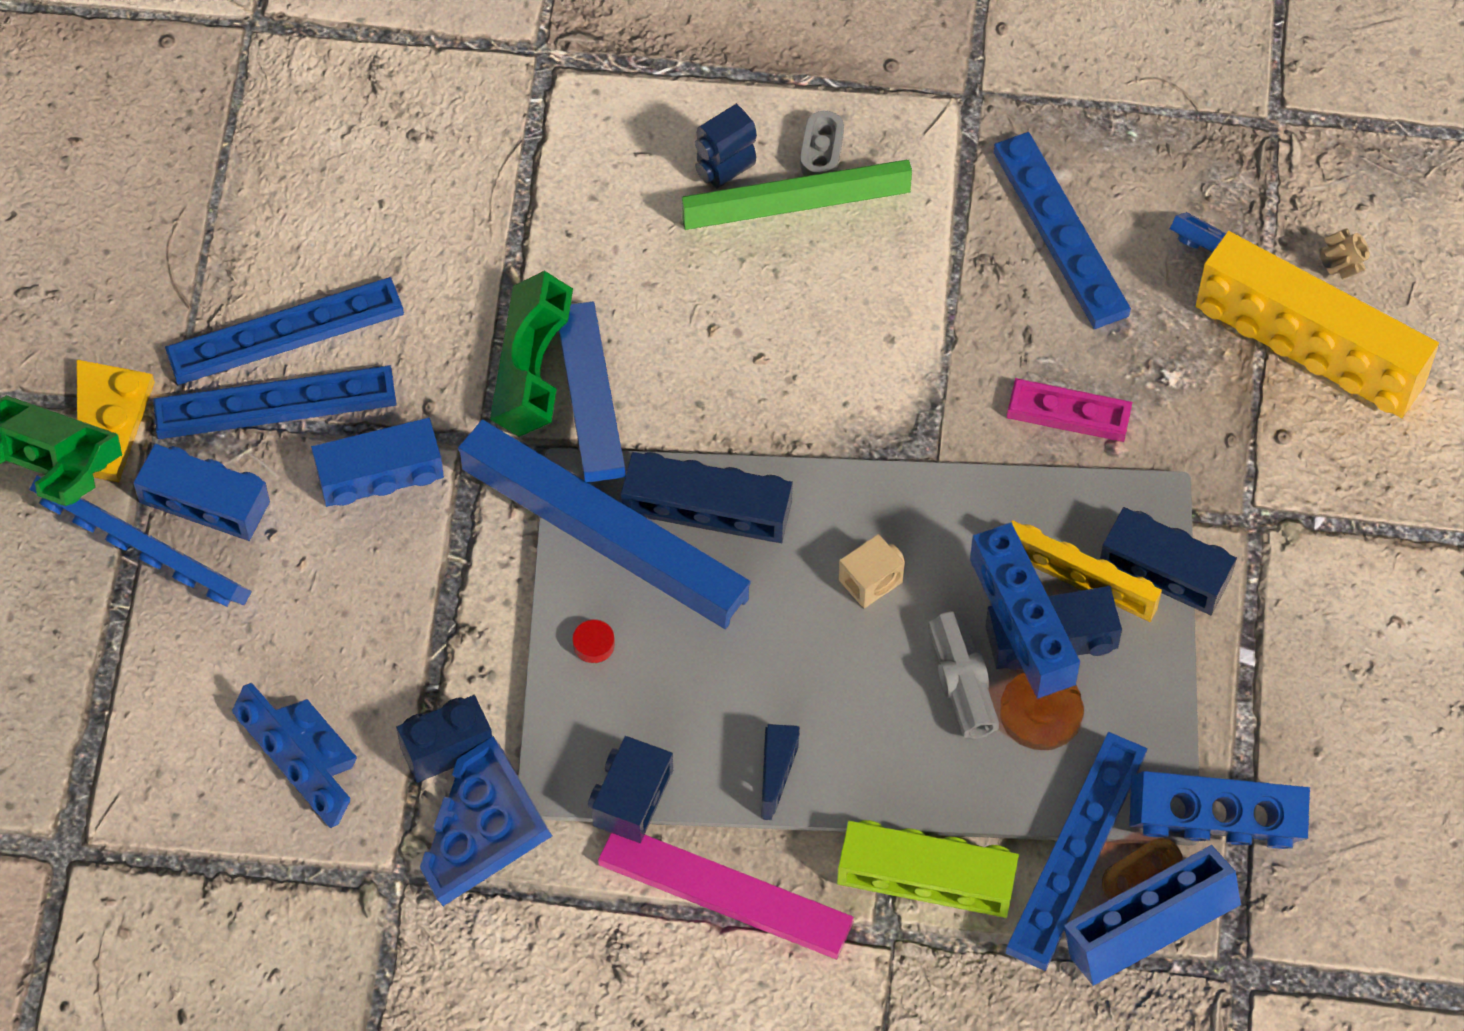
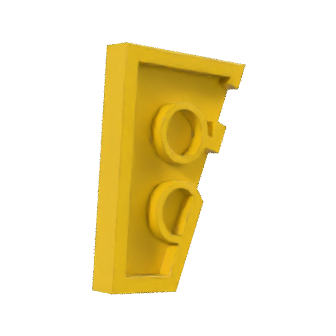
[77,360,155,483]

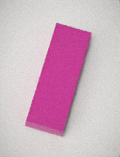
[1007,378,1133,442]

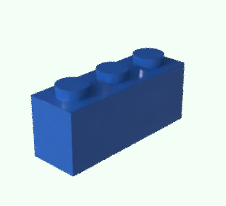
[311,417,444,507]
[133,444,270,541]

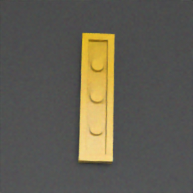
[1011,520,1162,622]

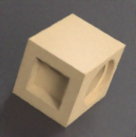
[838,534,905,609]

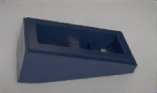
[761,724,800,820]

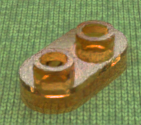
[1102,838,1183,900]

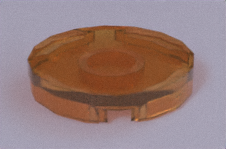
[1000,673,1084,750]

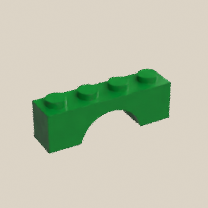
[490,270,573,437]

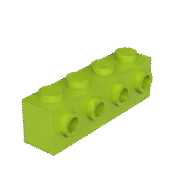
[837,820,1019,918]

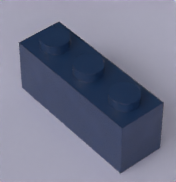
[1100,507,1237,616]
[985,586,1122,670]

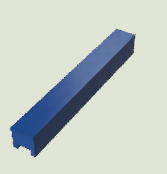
[458,419,751,630]

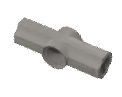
[928,611,999,740]

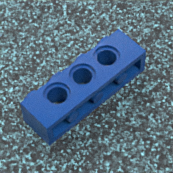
[970,522,1080,699]
[1129,771,1310,849]

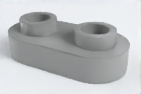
[800,111,844,176]

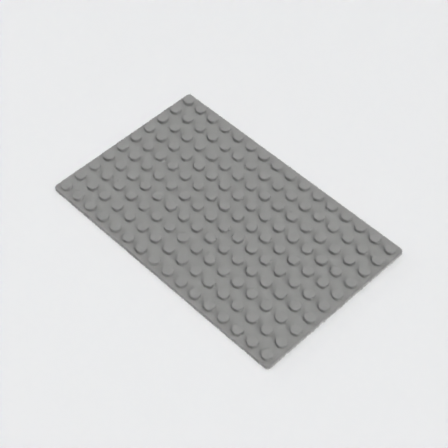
[519,448,1199,846]

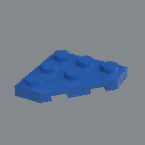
[420,736,553,906]

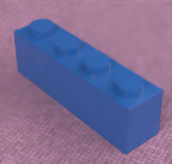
[1064,845,1241,986]

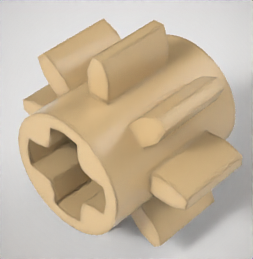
[1320,228,1370,280]

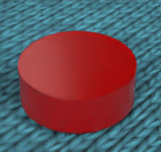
[573,619,615,663]

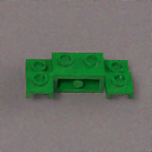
[0,395,122,506]

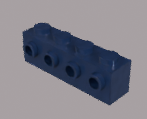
[621,452,793,544]

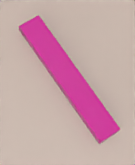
[598,833,854,960]

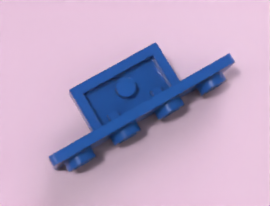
[232,683,357,828]

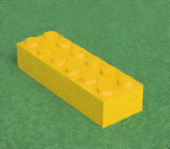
[1195,230,1439,419]

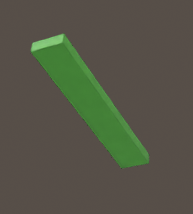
[682,160,912,230]

